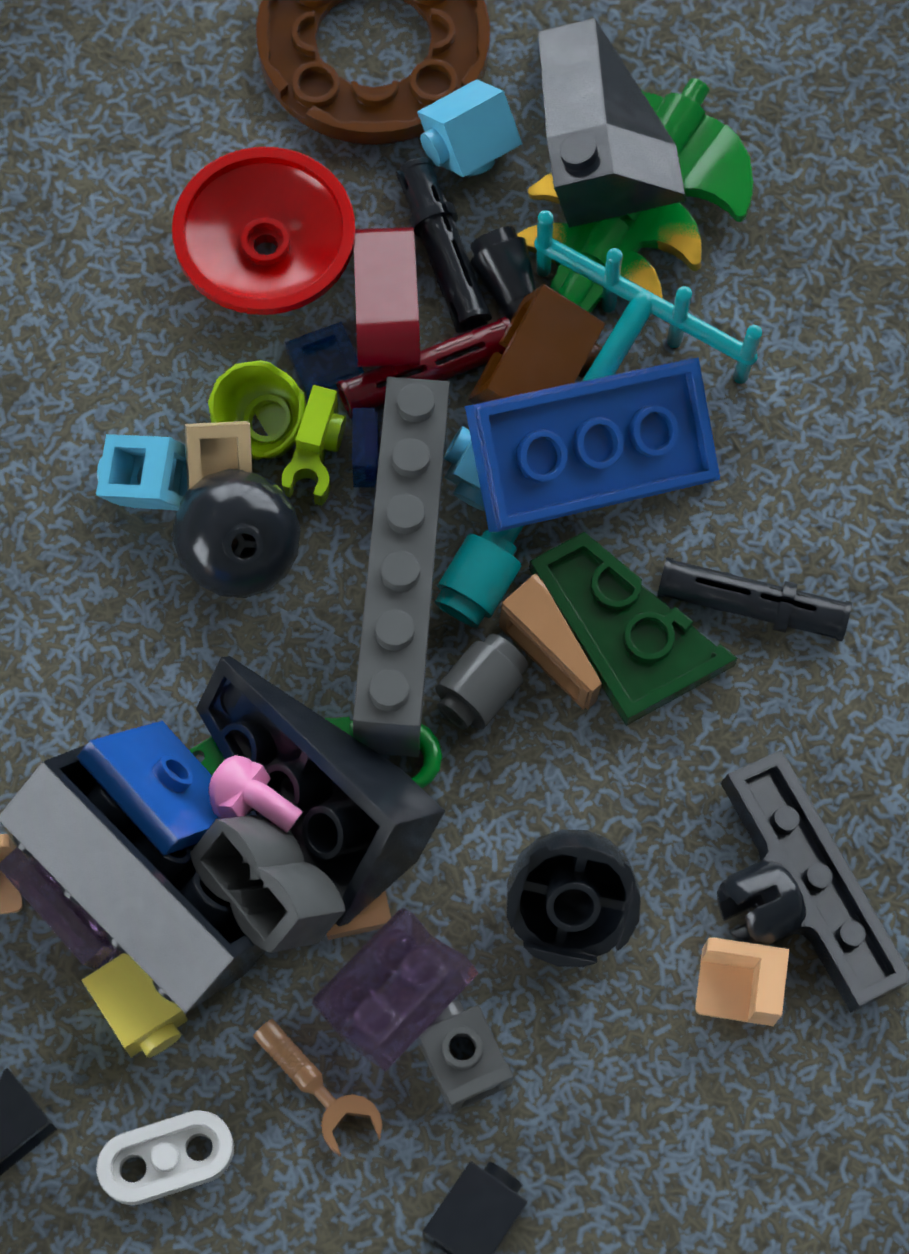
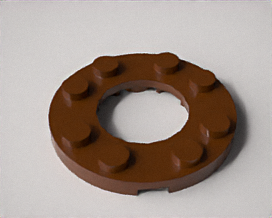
[256,0,490,145]

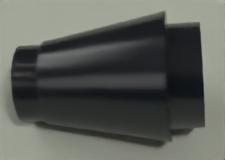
[470,226,536,322]

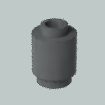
[435,634,528,730]

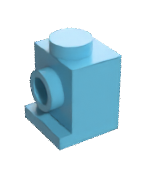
[96,434,188,511]

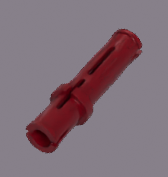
[336,316,510,419]

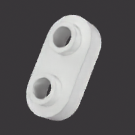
[97,1111,234,1205]

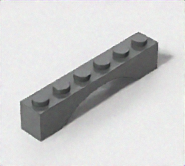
[353,377,450,757]

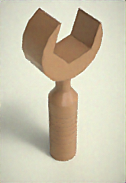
[253,1019,383,1157]

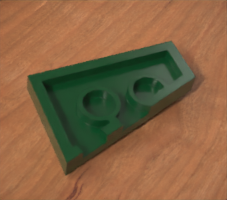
[529,532,738,726]

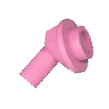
[209,755,303,833]

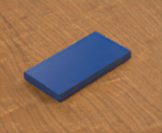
[465,357,721,532]

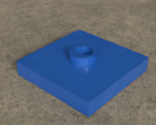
[77,721,220,856]

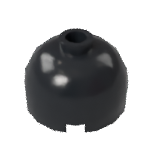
[172,469,301,598]
[506,829,641,967]

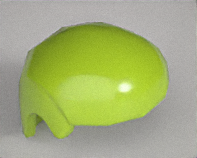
[208,360,306,461]

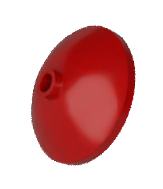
[172,146,356,315]

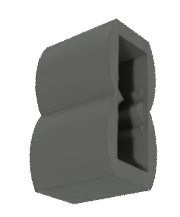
[190,814,345,953]

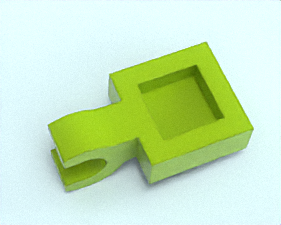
[282,385,346,506]

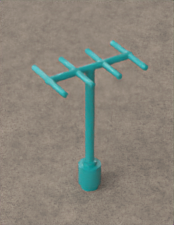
[434,210,762,628]

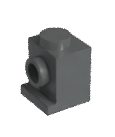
[417,1001,514,1114]

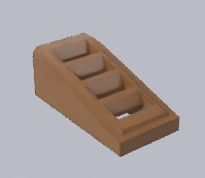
[499,574,602,710]

